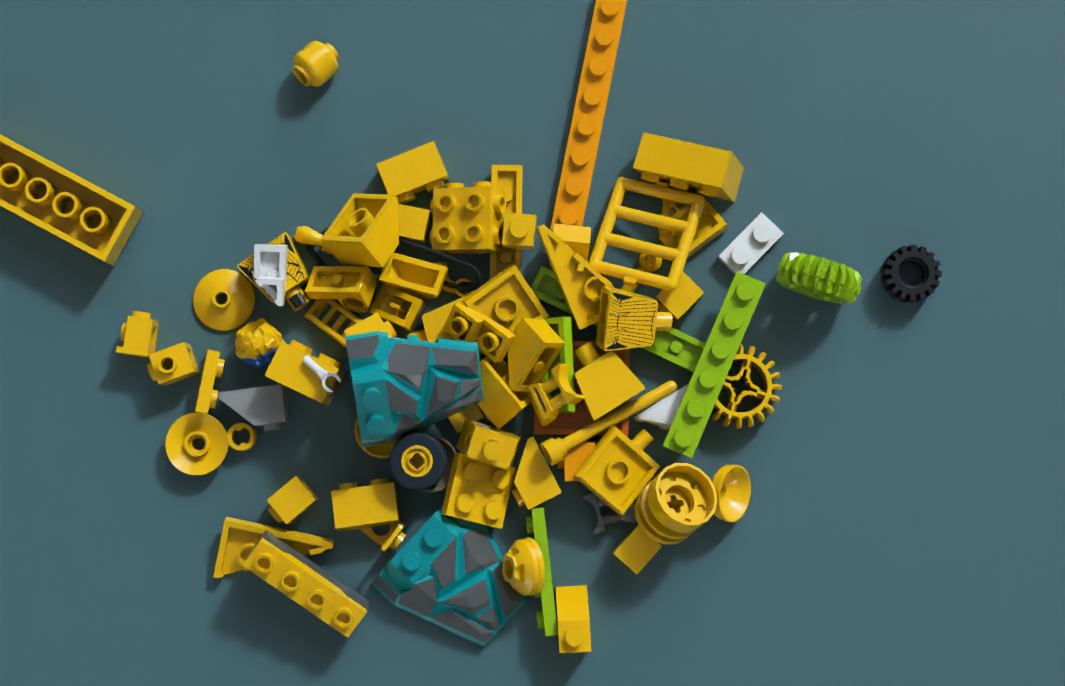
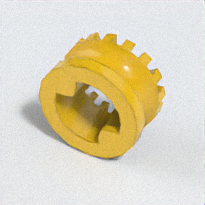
[227,423,257,451]

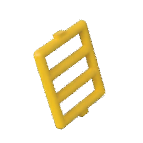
[588,177,705,291]

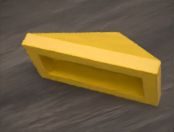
[379,252,448,299]

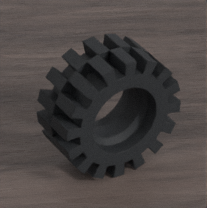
[881,245,942,303]

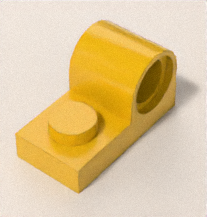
[305,266,378,313]

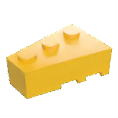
[633,132,744,203]

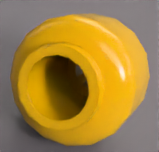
[292,41,339,87]

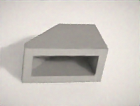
[218,384,290,432]

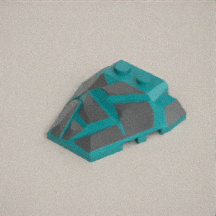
[345,331,484,448]
[371,506,527,647]

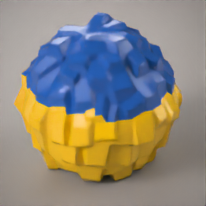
[235,318,285,369]

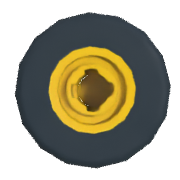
[388,432,448,490]

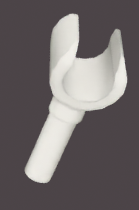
[302,355,341,392]

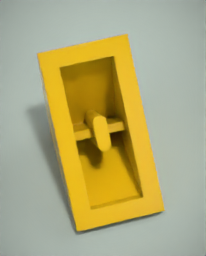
[369,284,426,332]

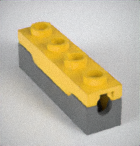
[242,530,370,638]

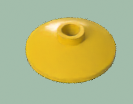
[193,269,255,331]
[165,412,229,475]

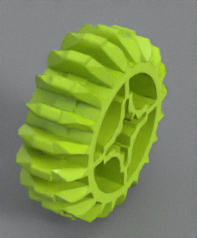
[776,252,862,305]

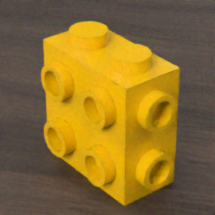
[429,181,506,254]

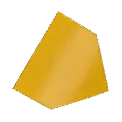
[658,199,728,259]

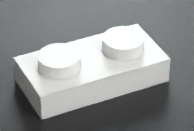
[717,212,784,274]

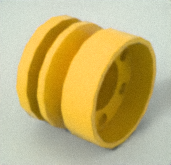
[634,463,718,545]

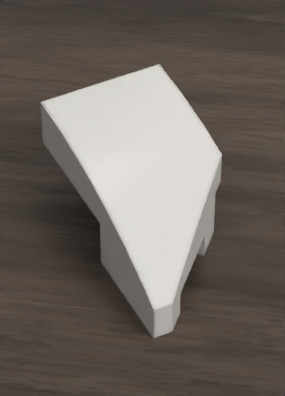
[254,244,288,306]
[634,385,688,430]

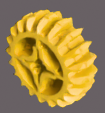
[712,344,782,429]

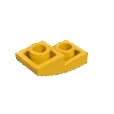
[442,303,515,363]

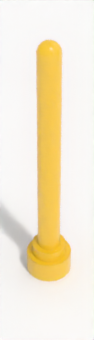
[540,381,677,466]

